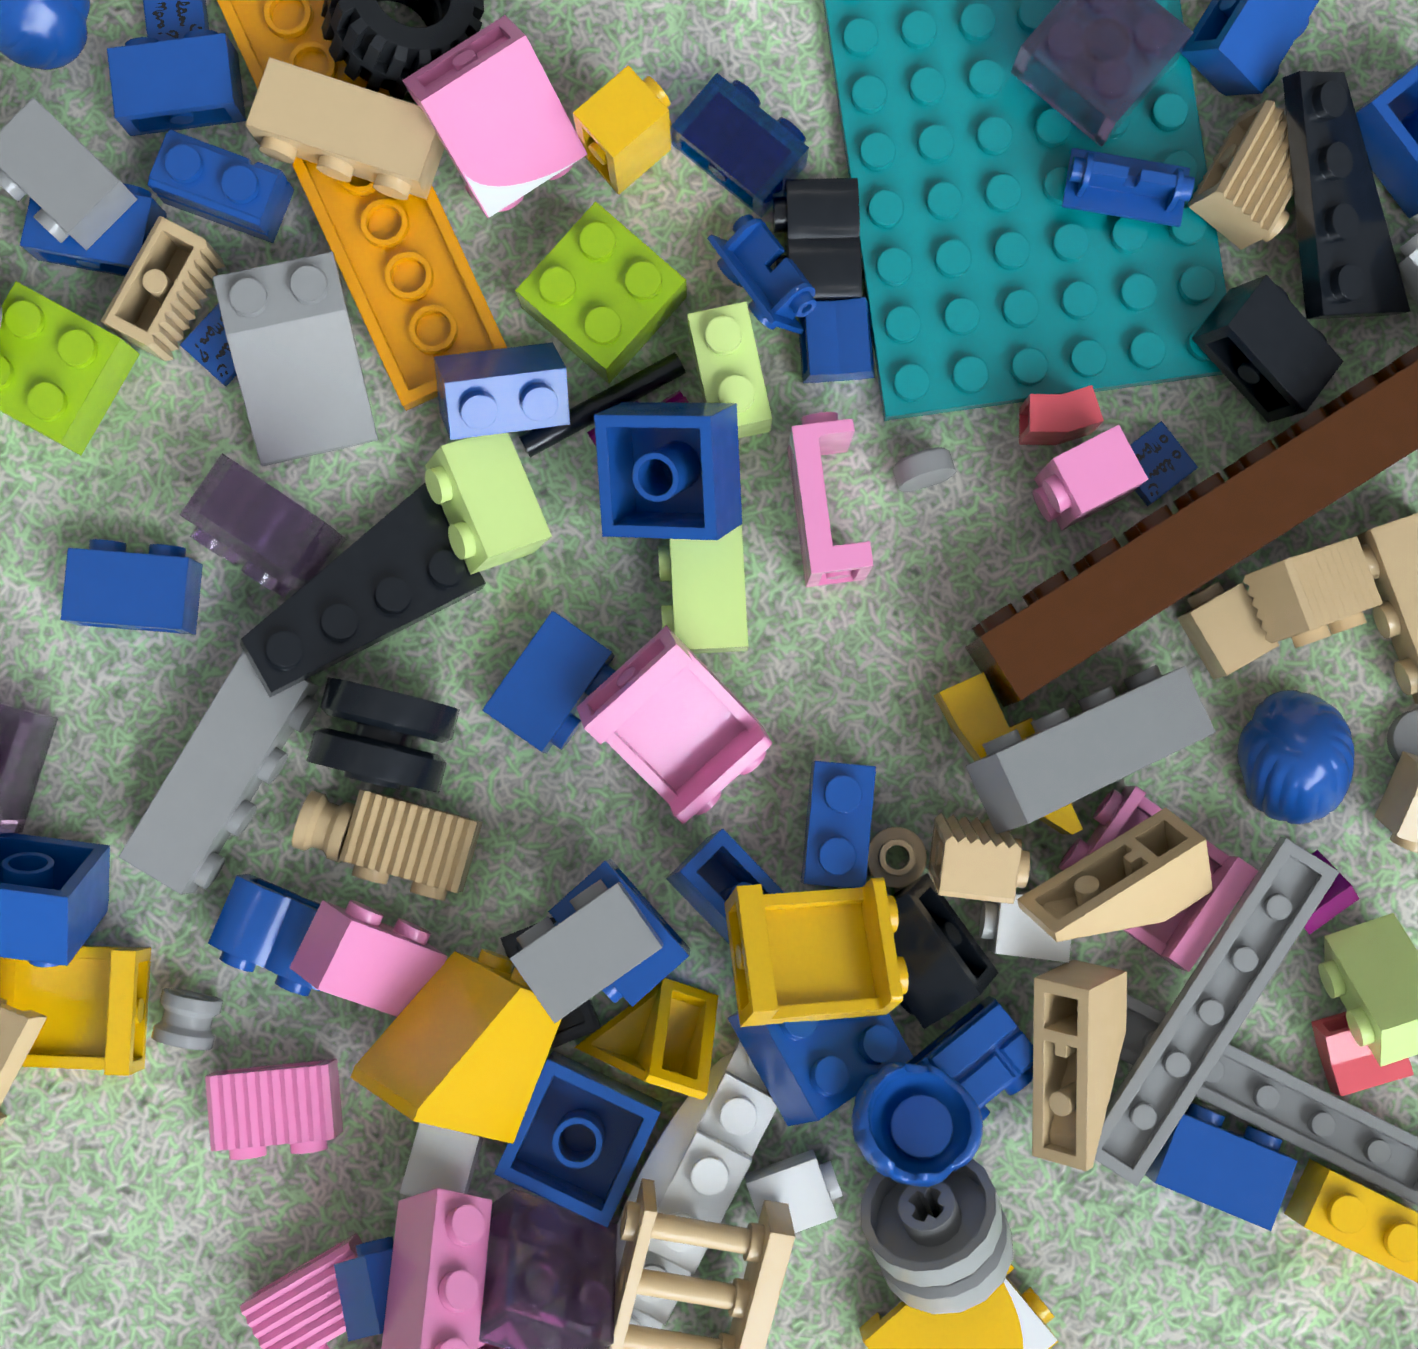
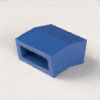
[798,297,875,383]

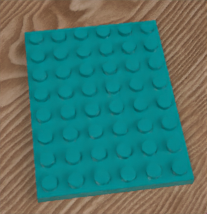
[823,0,1227,421]

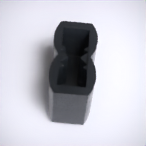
[773,178,862,301]

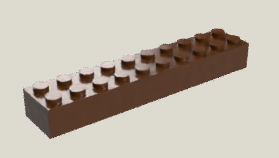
[965,346,1418,707]

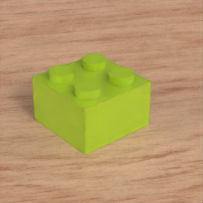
[515,201,687,384]
[0,281,140,456]

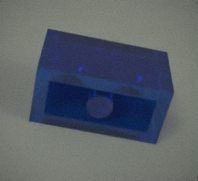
[671,73,809,218]

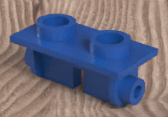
[1062,148,1195,227]
[707,214,817,335]

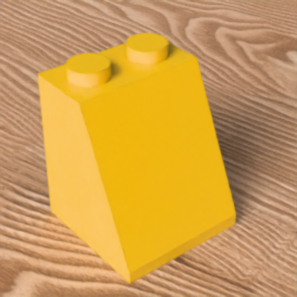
[350,949,561,1144]

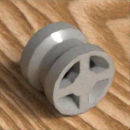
[151,988,223,1050]

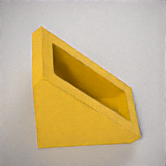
[574,978,719,1100]

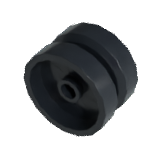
[307,677,460,793]

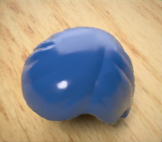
[0,0,90,70]
[1237,690,1354,825]
[851,1061,983,1187]

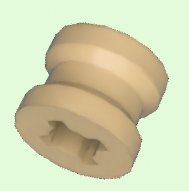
[292,790,355,862]

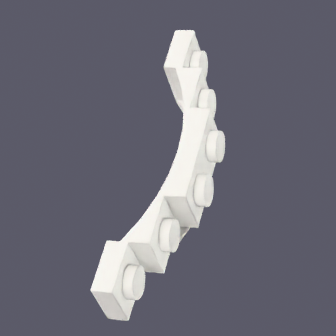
[583,1040,777,1349]

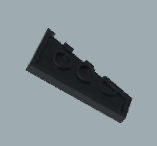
[1282,71,1411,320]
[240,482,486,697]

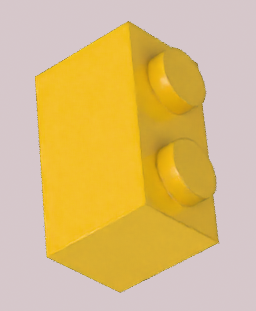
[573,65,672,195]
[1284,1158,1418,1283]

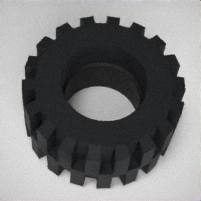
[321,0,484,100]

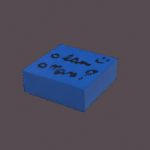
[143,0,209,41]
[180,303,237,386]
[1130,421,1198,507]

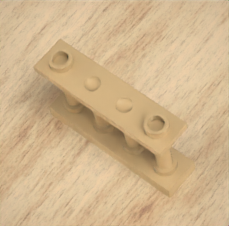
[599,1178,796,1349]

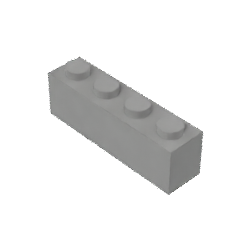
[118,651,319,895]
[965,665,1216,834]

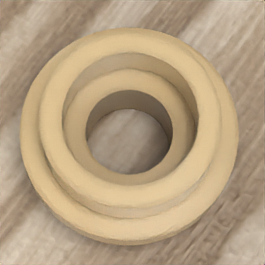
[867,827,927,888]

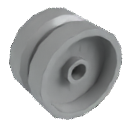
[861,1159,1013,1314]

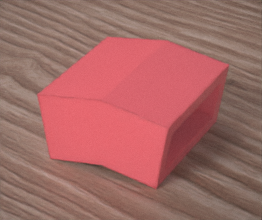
[1019,385,1104,445]
[1311,1011,1414,1096]

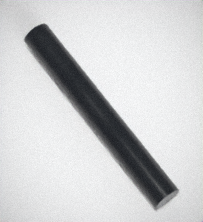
[519,352,686,458]

